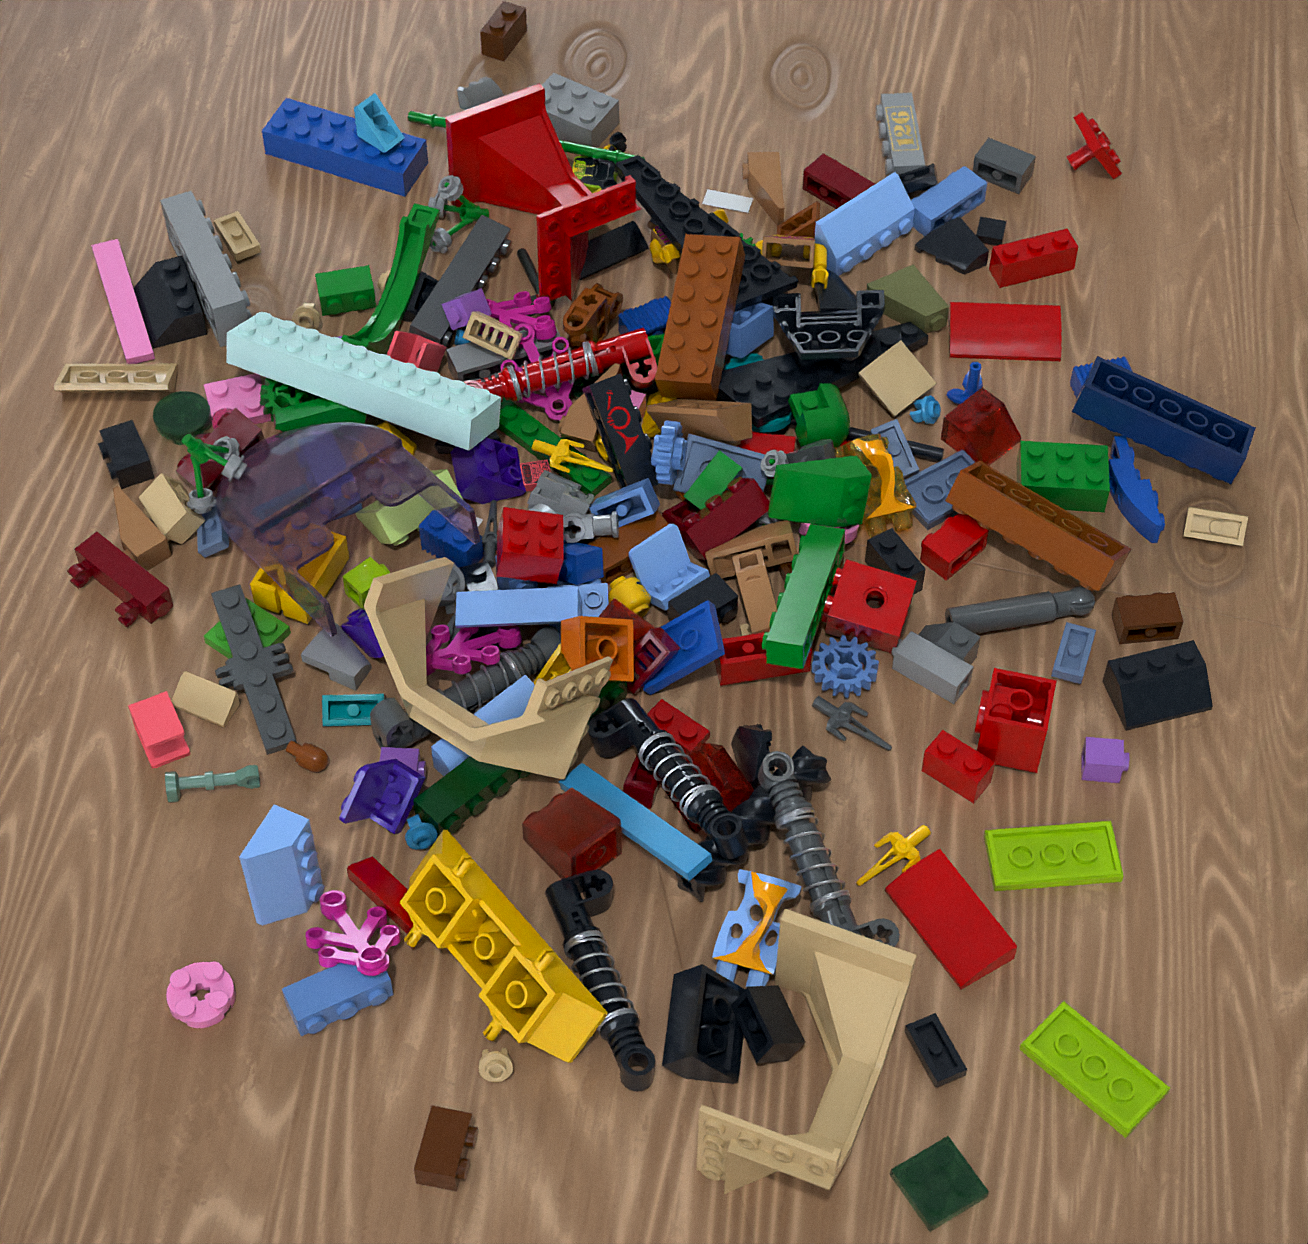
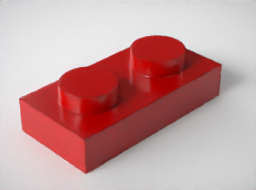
[647,699,710,758]

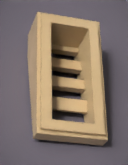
[462,311,523,360]

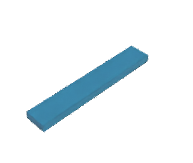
[559,763,713,881]

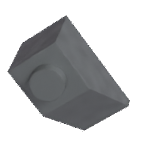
[918,622,980,665]

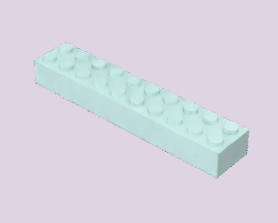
[227,312,501,451]

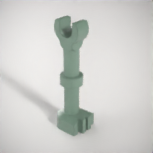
[165,765,260,802]

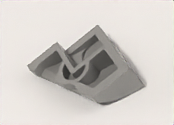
[457,77,504,110]
[301,622,372,691]

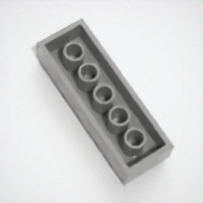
[160,191,252,347]

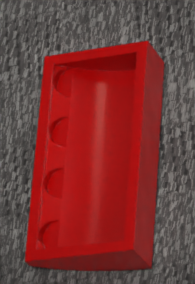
[948,302,1062,362]
[885,849,1017,990]

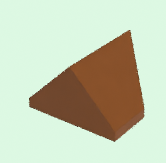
[777,201,820,239]

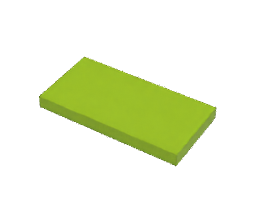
[984,821,1124,891]
[1019,1001,1170,1138]

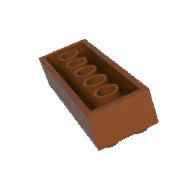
[655,234,745,401]
[945,460,1131,592]

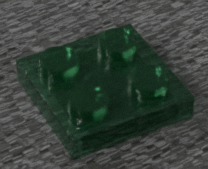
[890,1136,989,1232]

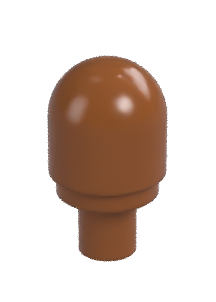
[286,741,329,773]

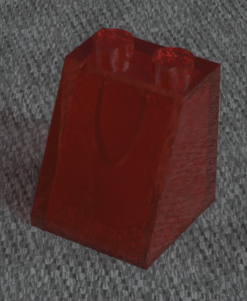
[522,788,622,879]

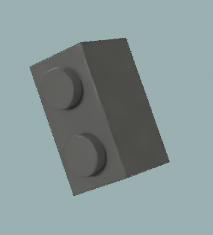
[972,137,1036,194]

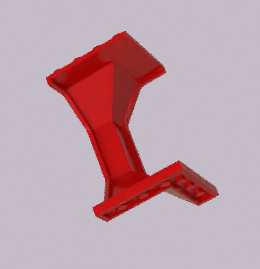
[445,83,641,302]

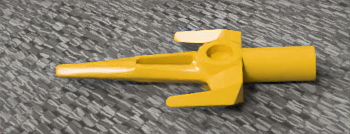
[532,439,614,473]
[856,824,931,886]

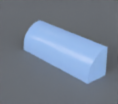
[455,587,582,628]
[431,675,535,776]

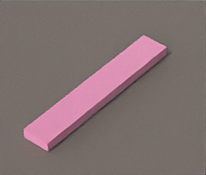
[91,239,155,364]

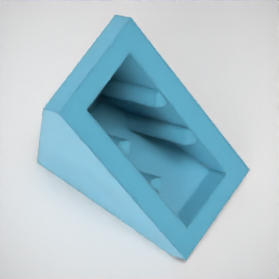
[354,93,405,153]

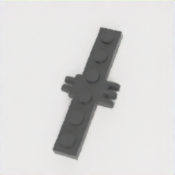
[211,584,297,755]

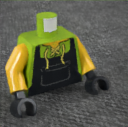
[572,132,627,193]

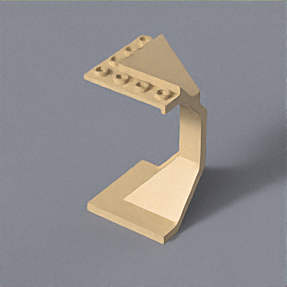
[364,557,613,780]
[697,909,917,1194]

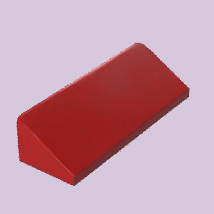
[347,856,413,934]

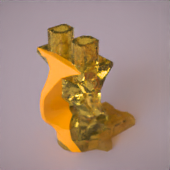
[835,434,917,538]

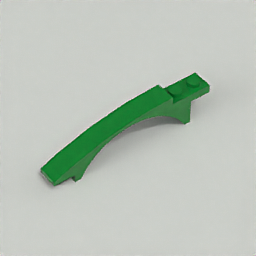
[341,203,440,354]

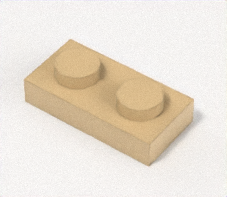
[214,211,261,262]
[1183,506,1248,546]

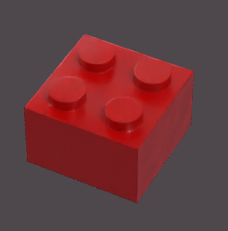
[496,507,564,584]

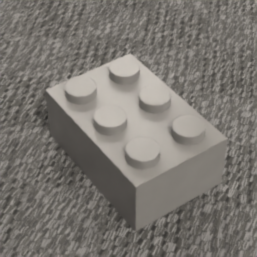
[542,73,619,148]

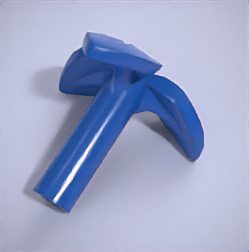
[946,362,995,407]

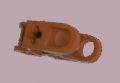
[563,283,623,349]

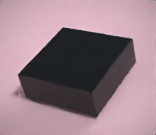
[976,216,1007,246]

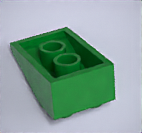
[768,456,872,528]

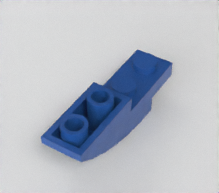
[1109,436,1165,543]

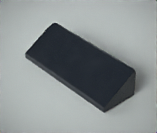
[579,221,649,280]

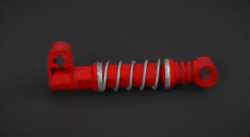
[464,328,657,402]

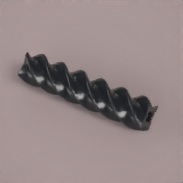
[674,745,832,902]

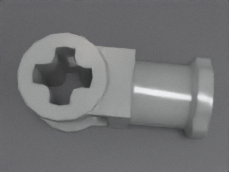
[563,511,619,543]

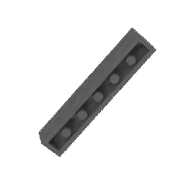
[409,215,511,348]

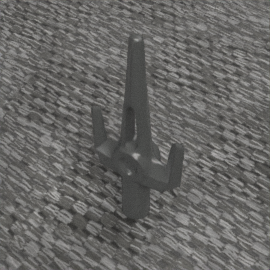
[471,500,497,567]
[812,696,892,751]

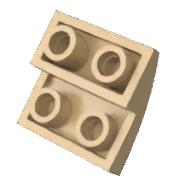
[858,341,937,418]

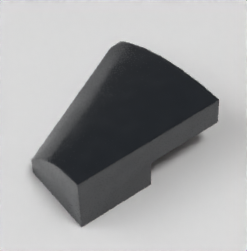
[914,216,989,275]
[814,270,857,311]

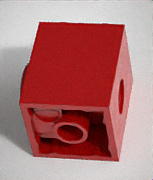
[822,559,917,653]
[974,668,1057,773]

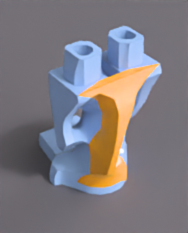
[712,869,802,987]

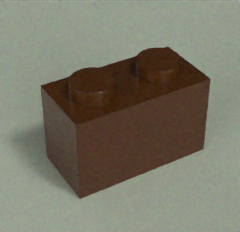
[480,1,527,62]
[1111,592,1184,645]
[414,1105,478,1192]

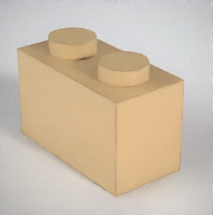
[138,473,206,544]

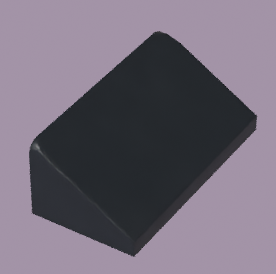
[402,271,438,323]

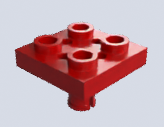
[1066,112,1122,180]

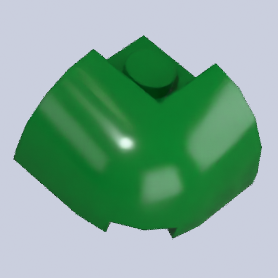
[788,383,850,449]

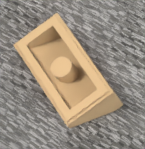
[171,671,240,728]

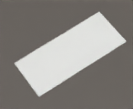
[702,189,753,213]

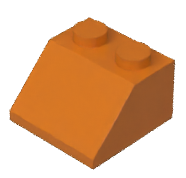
[561,616,634,682]

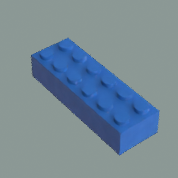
[262,98,428,197]

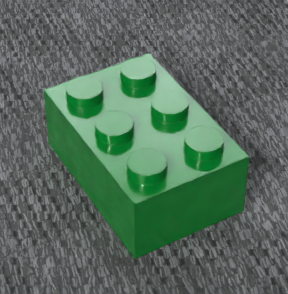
[1016,441,1110,513]

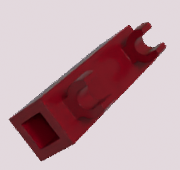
[67,532,173,627]

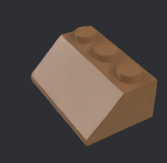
[647,399,752,446]

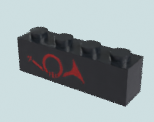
[583,374,660,489]

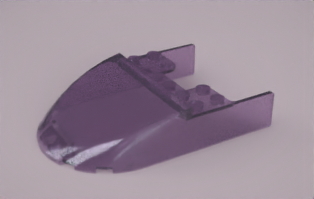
[216,422,480,637]

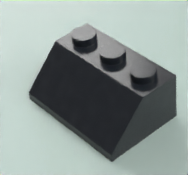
[133,255,207,349]
[1102,640,1213,731]
[662,964,745,1084]

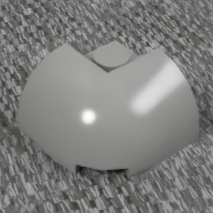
[527,470,594,526]

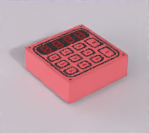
[520,460,550,492]

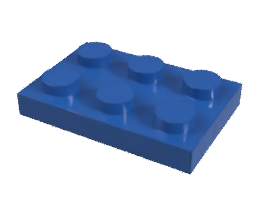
[635,600,725,695]

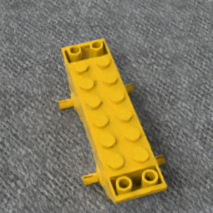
[399,830,608,1063]

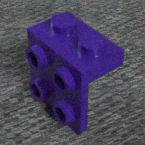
[339,759,426,834]

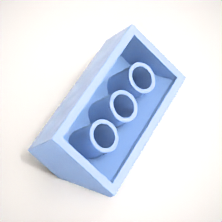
[815,172,915,276]
[239,804,324,926]

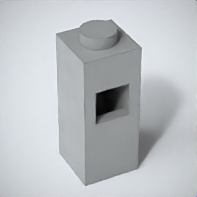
[891,631,973,704]

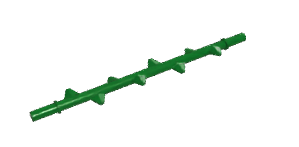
[408,111,645,163]

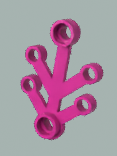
[479,291,557,340]
[501,323,578,421]
[426,625,522,675]
[305,890,401,976]

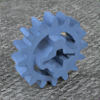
[651,420,687,485]
[811,635,879,698]

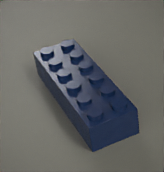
[1072,356,1256,484]

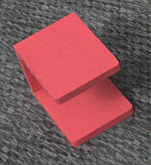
[387,331,446,372]
[128,691,190,769]

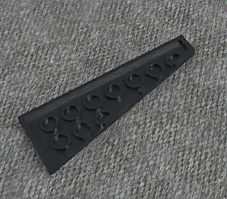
[614,155,798,312]
[717,322,929,428]

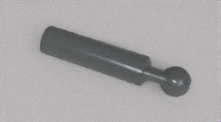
[945,586,1095,634]

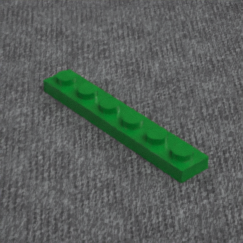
[498,397,612,497]

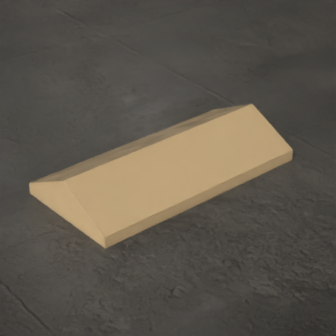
[54,363,178,393]

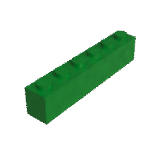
[762,524,845,669]

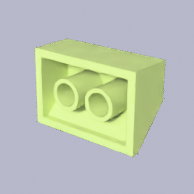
[355,469,463,546]

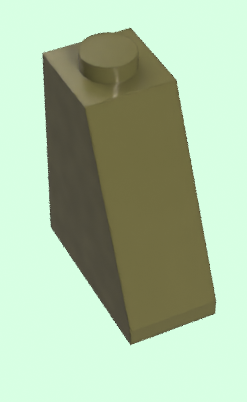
[866,265,949,334]

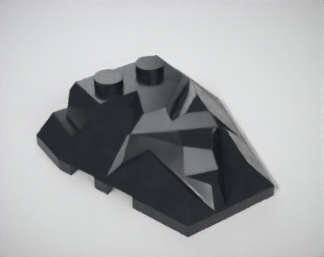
[773,290,885,363]

